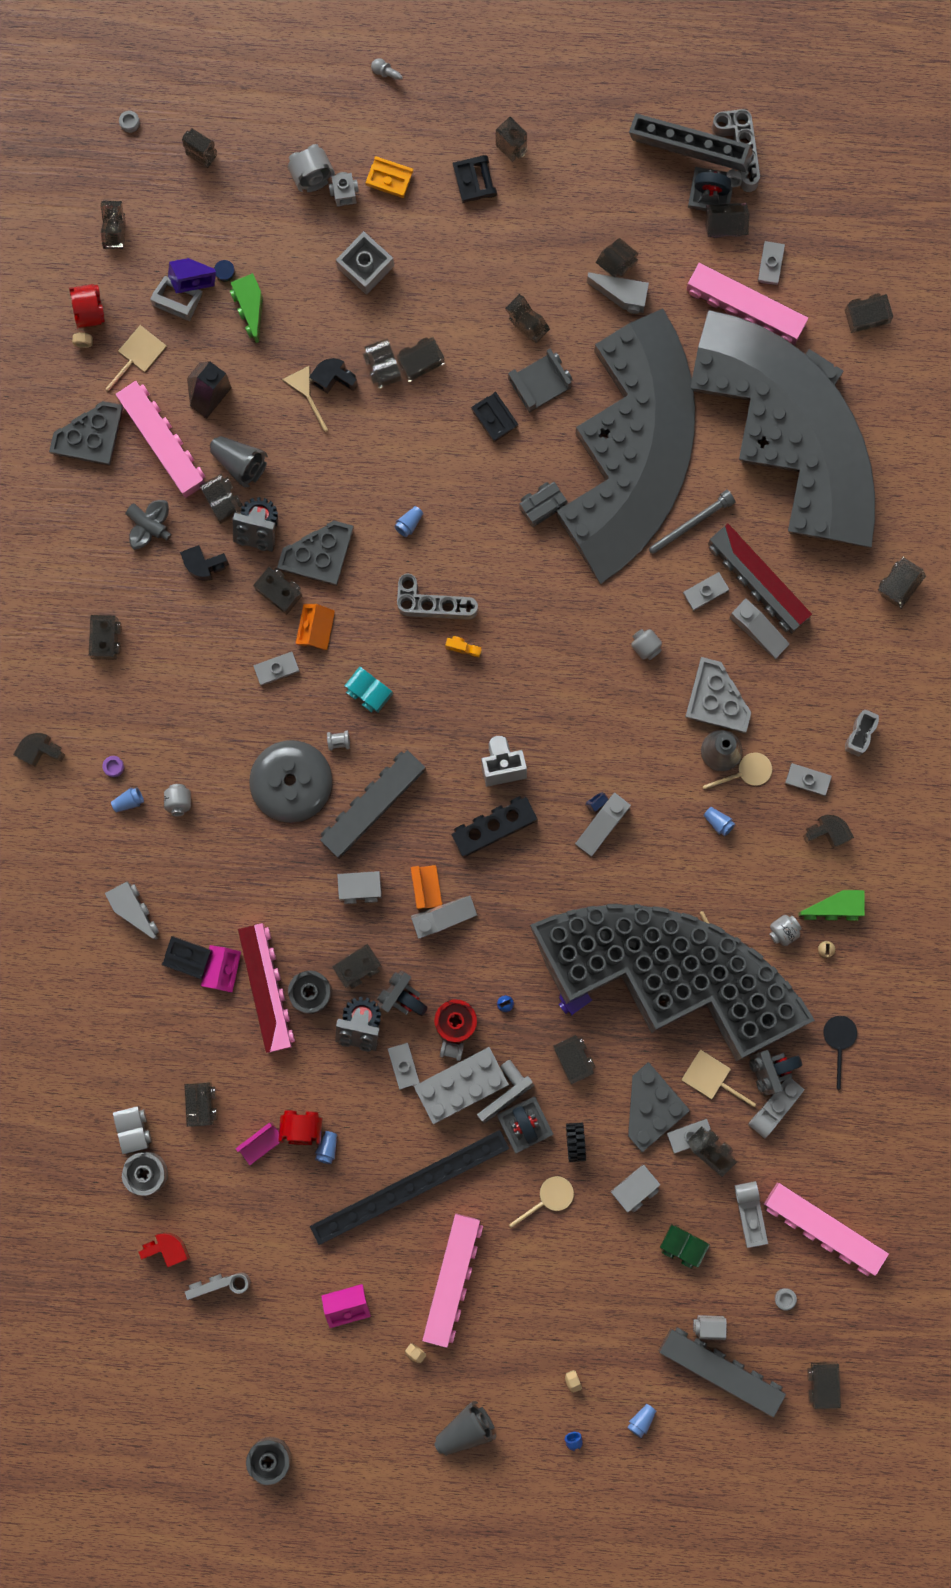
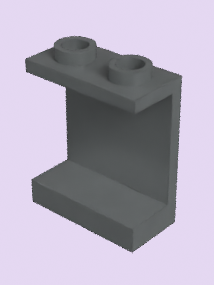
[508,349,573,413]

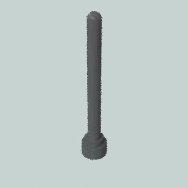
[649,489,736,554]

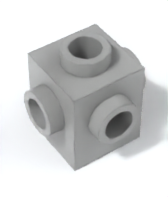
[329,172,359,207]

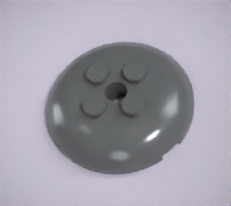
[249,740,332,823]

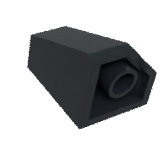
[187,361,232,419]

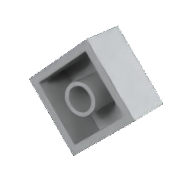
[336,231,394,295]

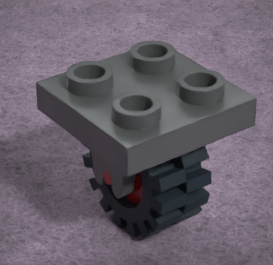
[233,497,278,552]
[335,997,381,1052]

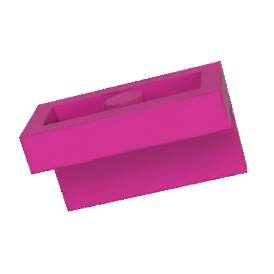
[201,945,241,992]
[236,1122,284,1165]
[321,1284,371,1328]

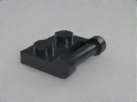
[452,155,497,203]

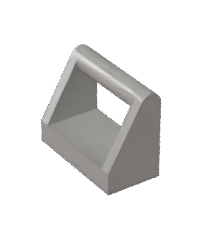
[150,276,203,321]

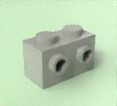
[337,871,382,904]
[610,1165,660,1213]

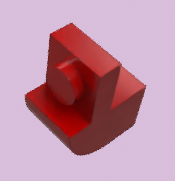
[138,1233,190,1267]

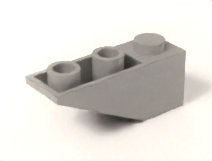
[105,882,159,940]

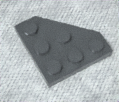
[49,401,124,466]
[277,521,354,586]
[628,1062,690,1152]

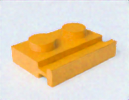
[365,156,414,198]

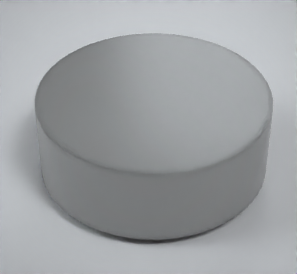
[119,111,140,133]
[775,1288,797,1310]

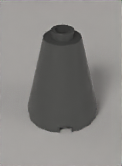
[210,436,268,487]
[701,730,743,771]
[434,1401,496,1456]

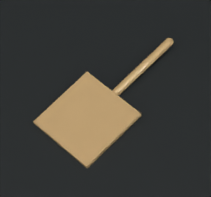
[106,325,167,391]
[682,1050,756,1107]

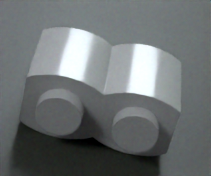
[845,710,879,757]
[113,1106,152,1154]
[693,1315,727,1340]

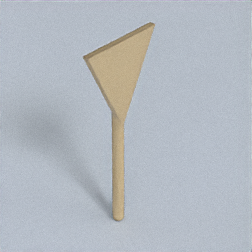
[282,366,328,432]

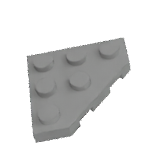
[685,657,751,734]

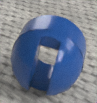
[497,995,514,1012]
[565,1432,583,1451]

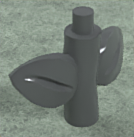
[125,500,171,550]

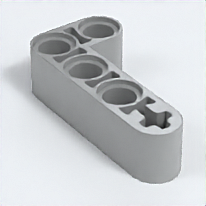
[712,109,760,192]
[397,573,478,620]

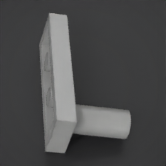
[477,1060,535,1124]

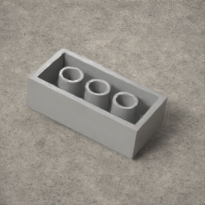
[414,1047,509,1124]

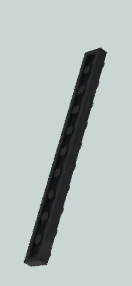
[310,1130,509,1245]

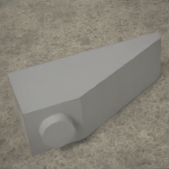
[587,272,649,314]
[730,598,789,659]
[575,792,631,857]
[411,895,477,938]

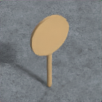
[703,753,772,789]
[509,1176,574,1228]

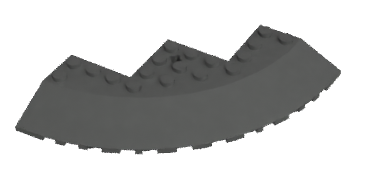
[556,309,695,585]
[690,310,875,548]
[530,904,815,1062]

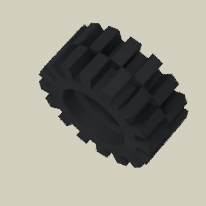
[566,1122,586,1162]

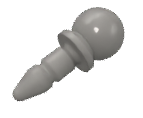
[371,58,403,80]

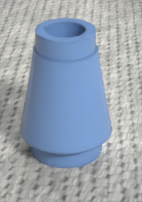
[394,506,423,537]
[111,787,144,813]
[704,807,735,837]
[315,1131,337,1164]
[627,1404,657,1438]

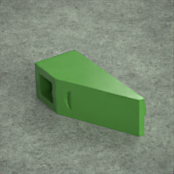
[230,273,263,343]
[798,890,865,921]

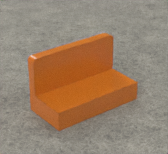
[295,604,335,650]
[411,865,442,910]

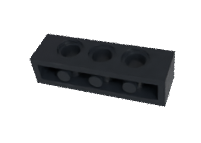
[451,796,538,858]

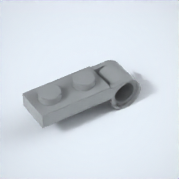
[748,1078,805,1139]
[734,1181,768,1248]
[185,1273,251,1300]

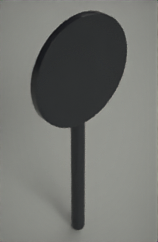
[823,1016,857,1090]

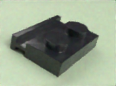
[471,391,519,442]
[162,936,212,979]

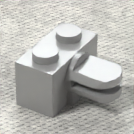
[481,736,527,787]

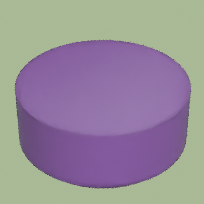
[103,756,124,777]

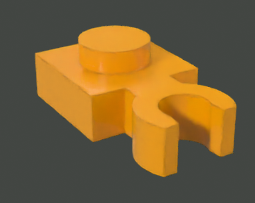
[445,636,482,658]

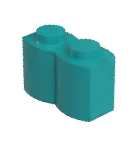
[344,666,393,713]

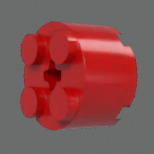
[69,284,105,329]
[434,999,477,1043]
[278,1110,323,1145]

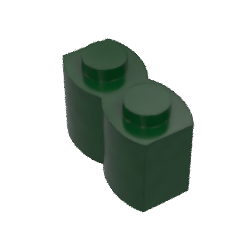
[660,1224,710,1269]

